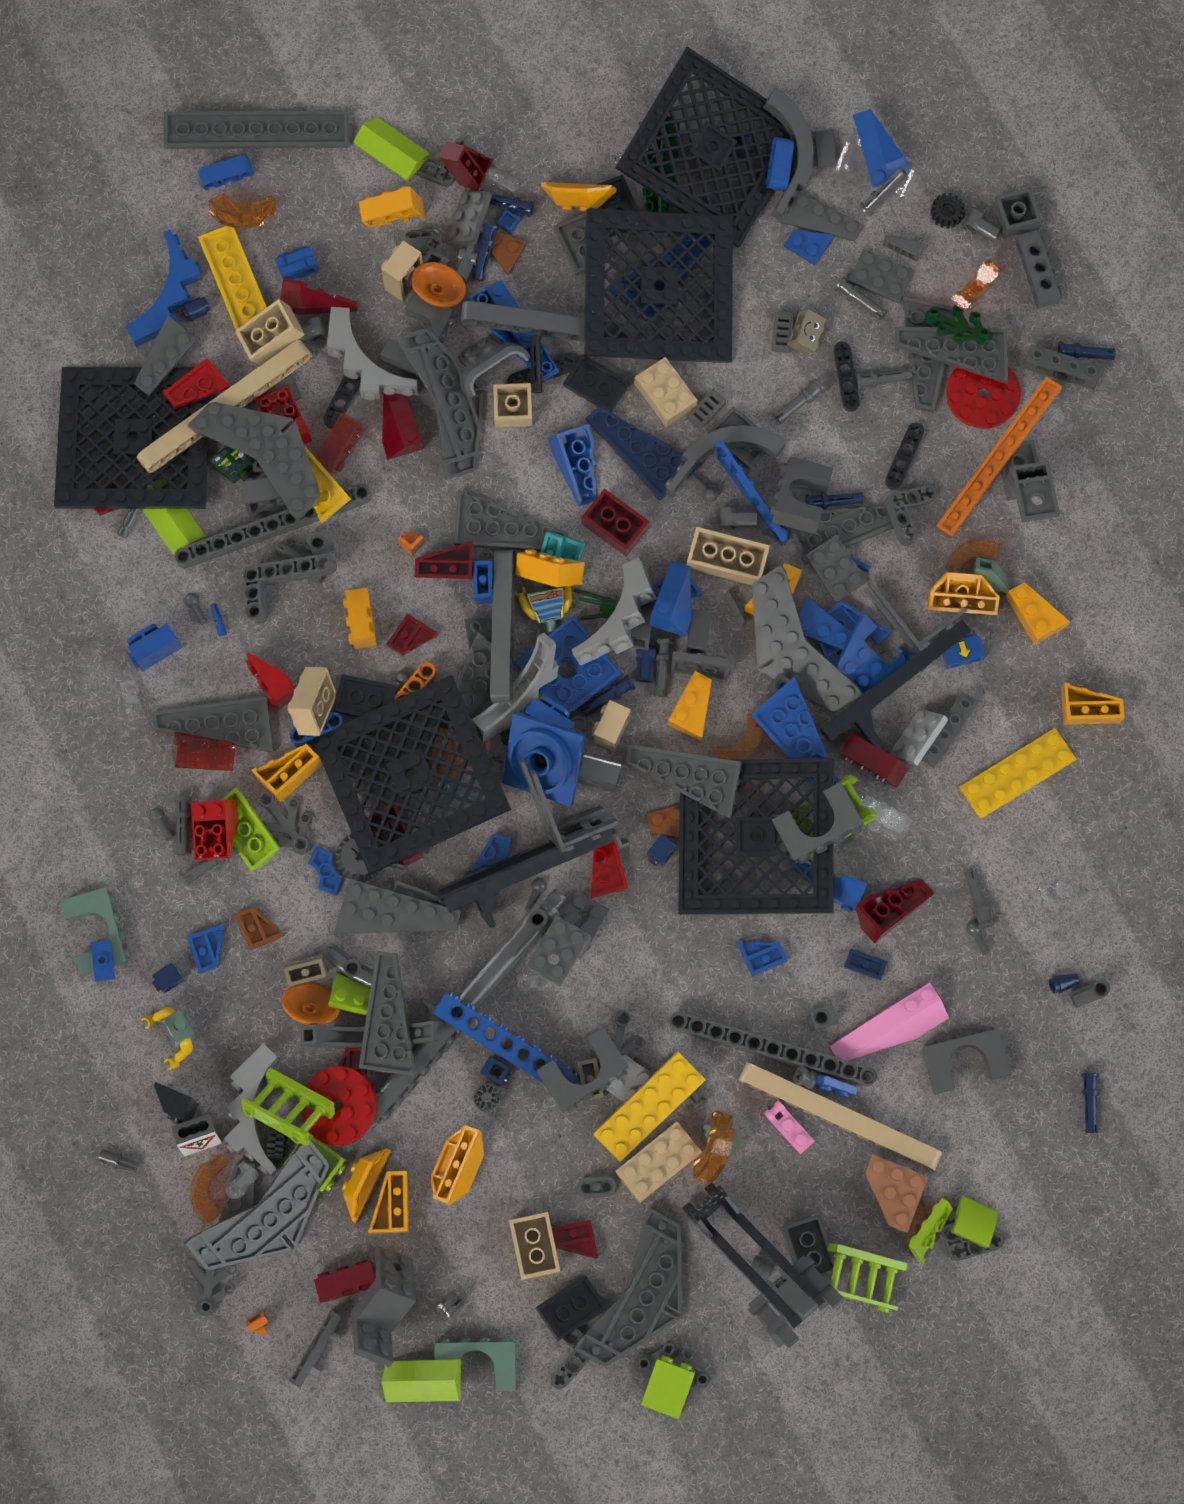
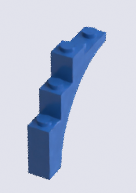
[126,229,203,347]

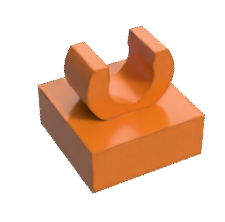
[246,1311,268,1337]

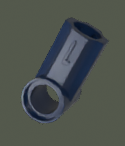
[636,645,656,683]

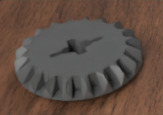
[336,834,383,882]

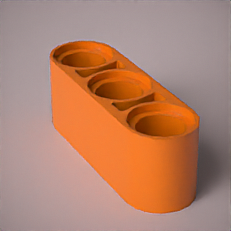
[394,662,436,701]

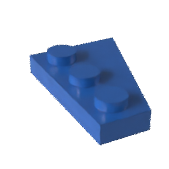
[799,597,852,651]

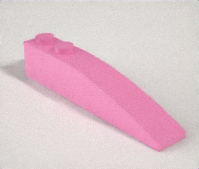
[829,983,949,1061]

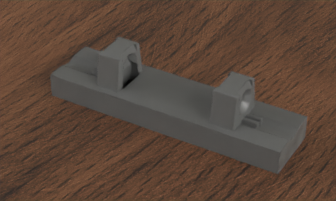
[289,1310,342,1388]

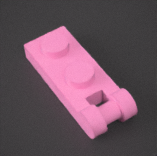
[763,1100,815,1154]

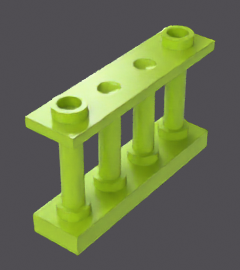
[793,775,879,857]
[241,1067,335,1147]
[827,1243,907,1313]

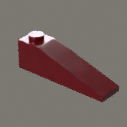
[280,277,358,315]
[382,393,423,460]

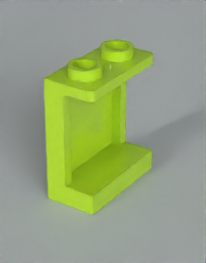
[284,1132,347,1193]
[641,1355,695,1419]

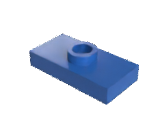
[91,940,115,982]

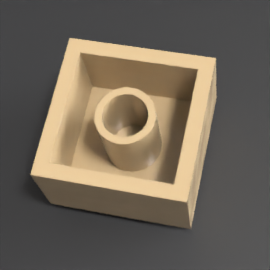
[493,383,532,428]
[592,700,631,752]

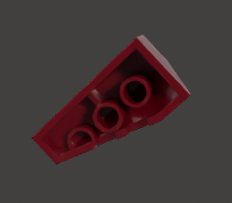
[855,879,935,944]

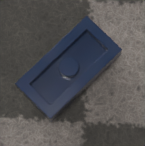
[844,949,887,981]

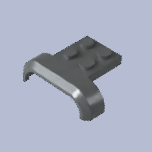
[457,337,530,398]

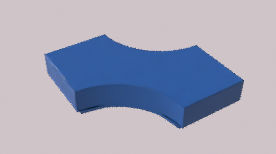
[308,846,344,896]

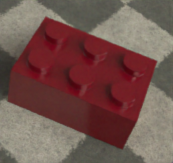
[581,488,650,557]

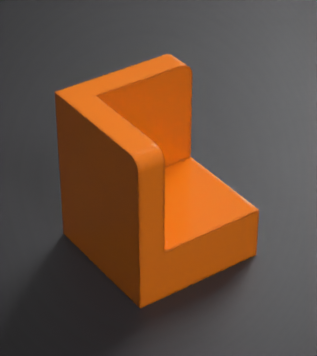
[397,529,425,556]

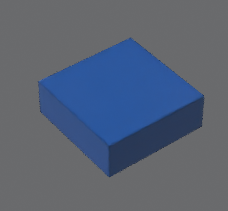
[496,209,521,234]

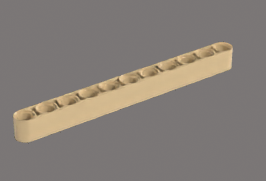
[137,340,312,473]
[738,1063,943,1171]

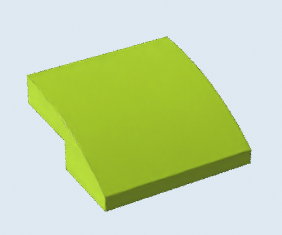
[951,1196,998,1248]

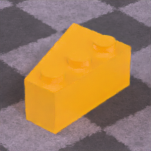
[359,186,426,227]
[515,549,585,587]
[1006,582,1070,645]
[342,587,377,650]
[668,671,712,742]
[1061,682,1125,725]
[251,744,323,803]
[368,1171,409,1234]

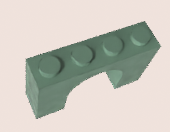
[61,887,130,977]
[435,1338,516,1392]

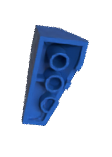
[853,109,910,188]
[547,424,596,506]
[649,561,691,637]
[790,859,867,912]

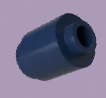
[181,297,211,321]

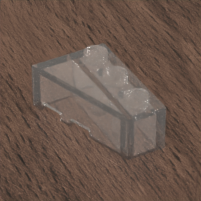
[849,793,913,842]

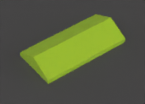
[353,116,431,182]
[142,479,207,555]
[221,787,281,872]
[382,1359,461,1402]

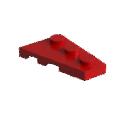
[163,358,231,408]
[591,842,628,899]

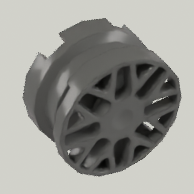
[473,1083,501,1112]
[434,1291,465,1322]

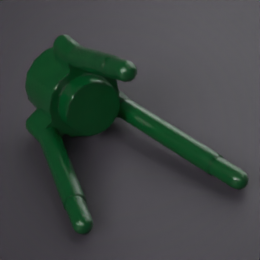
[574,589,616,620]

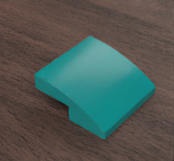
[540,532,585,561]

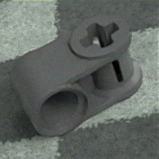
[405,227,442,253]

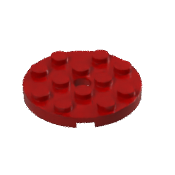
[946,366,1021,429]
[301,1066,377,1146]

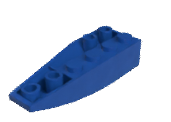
[470,279,559,381]

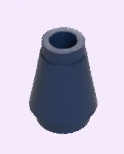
[1049,973,1080,994]

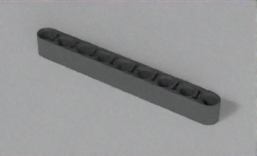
[461,301,622,342]
[490,549,516,703]

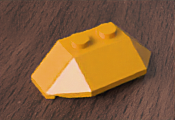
[541,182,616,212]
[927,572,1000,615]
[431,1125,484,1205]
[342,1148,391,1224]

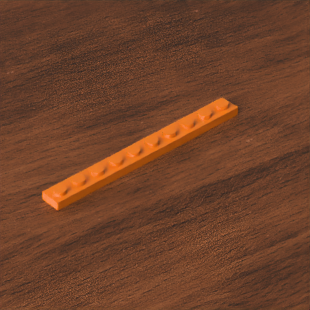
[936,377,1062,538]

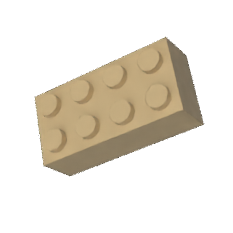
[687,527,770,585]
[615,1122,702,1204]

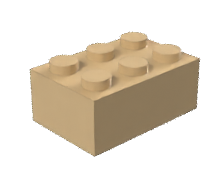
[381,241,423,302]
[235,299,305,366]
[634,357,698,428]
[288,667,337,736]
[509,1212,561,1281]

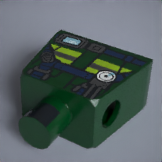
[209,446,254,484]

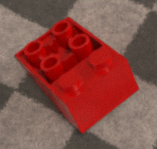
[254,386,312,444]
[245,652,295,709]
[191,800,237,860]

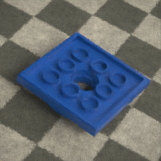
[514,616,621,714]
[502,712,585,807]

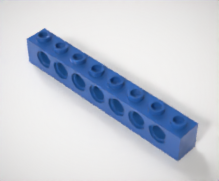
[432,992,579,1084]

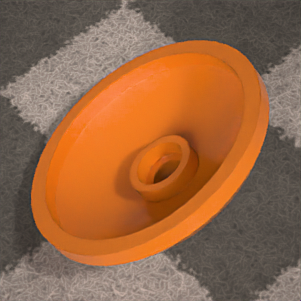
[411,262,466,307]
[282,982,340,1025]

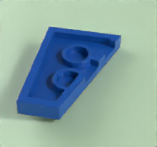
[468,834,512,895]

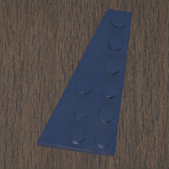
[586,406,702,500]

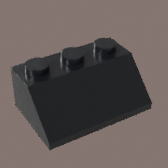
[154,1082,199,1124]

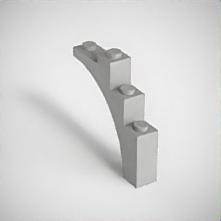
[327,307,418,400]
[571,557,657,666]
[472,633,559,743]
[224,1043,279,1176]

